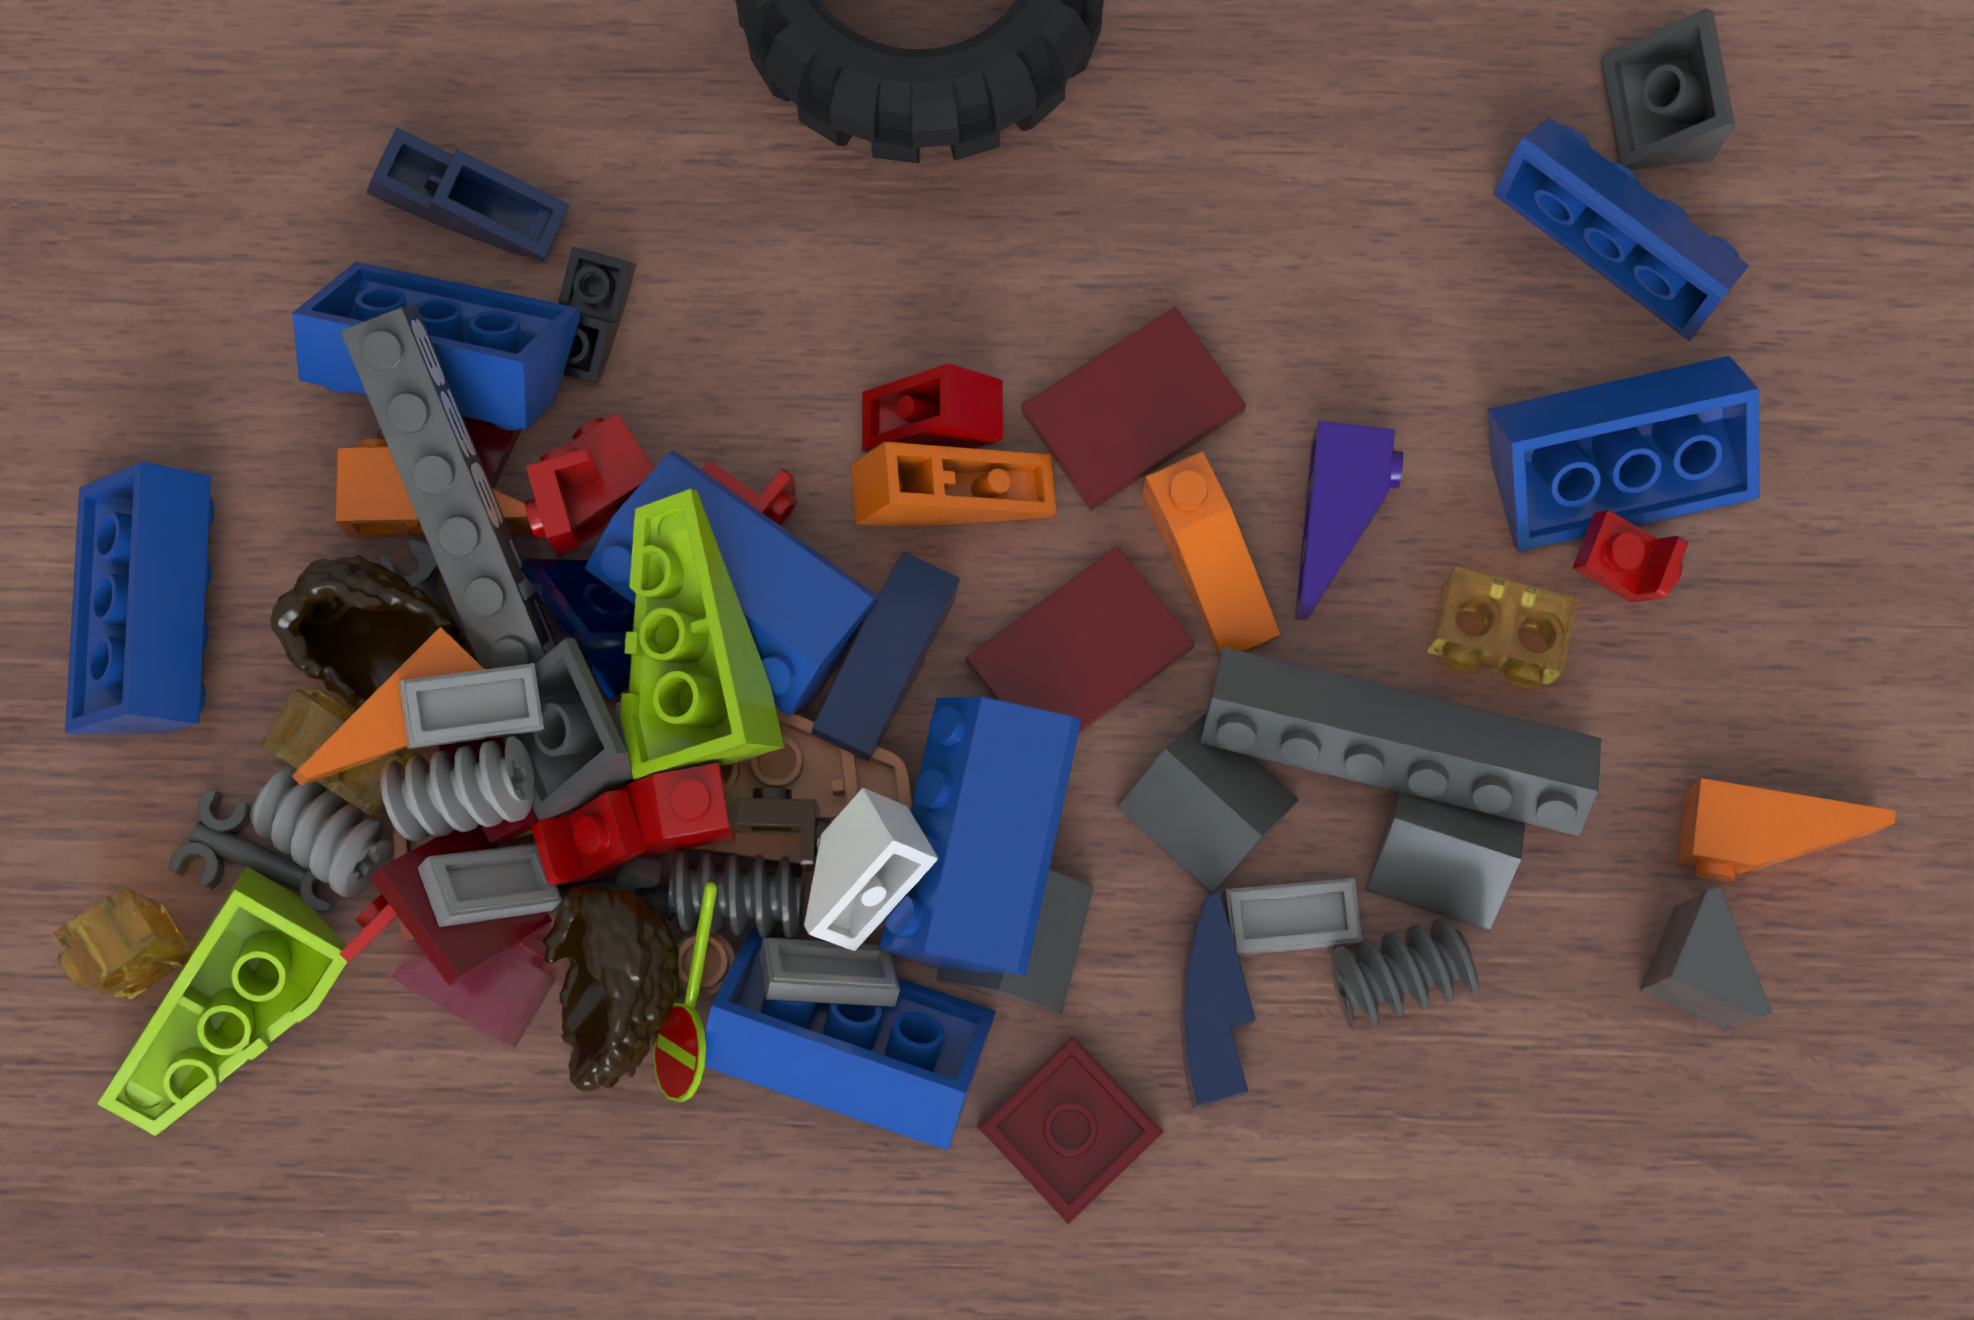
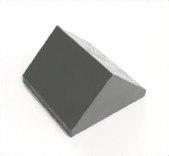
[1601,8,1735,170]
[502,638,634,820]
[1117,714,1299,894]
[1365,791,1525,931]
[936,869,1093,1014]
[1640,886,1773,1029]

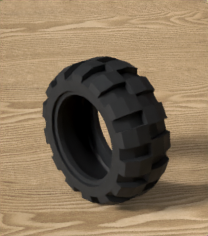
[735,0,1104,163]

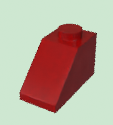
[862,363,1003,453]
[557,413,655,558]
[613,763,736,857]

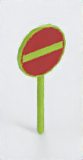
[653,882,717,1102]

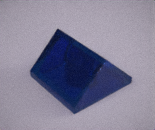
[520,559,635,700]

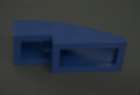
[366,127,569,261]
[812,552,960,761]
[1180,892,1256,1109]

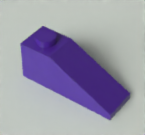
[1295,421,1403,620]

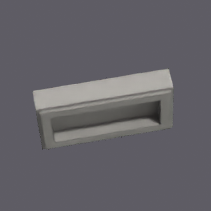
[398,663,544,749]
[418,844,562,927]
[1224,878,1362,956]
[759,938,900,1007]

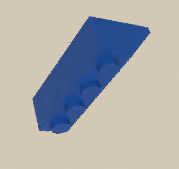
[1493,117,1749,341]
[292,262,580,430]
[1488,356,1760,552]
[584,450,878,716]
[65,461,214,735]
[879,697,1081,975]
[705,927,996,1151]

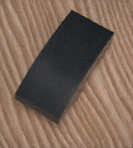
[558,247,636,383]

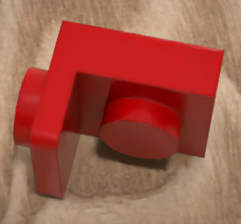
[1572,510,1688,602]
[531,790,646,885]

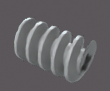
[380,736,534,842]
[250,761,393,897]

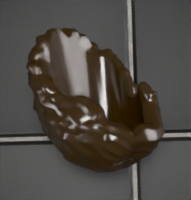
[270,555,463,711]
[542,884,680,1092]

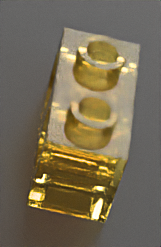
[1427,566,1580,689]
[260,689,421,815]
[54,886,192,1001]

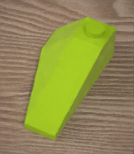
[620,489,784,780]
[97,866,347,1136]

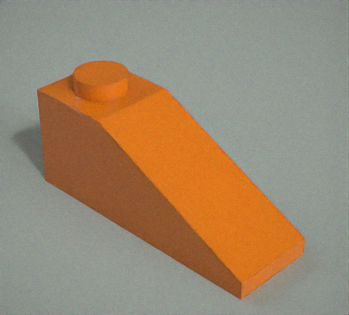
[335,439,533,538]
[851,442,1057,528]
[1141,451,1281,656]
[292,627,485,785]
[1677,778,1896,882]

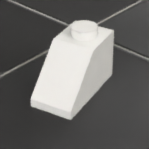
[804,788,939,951]

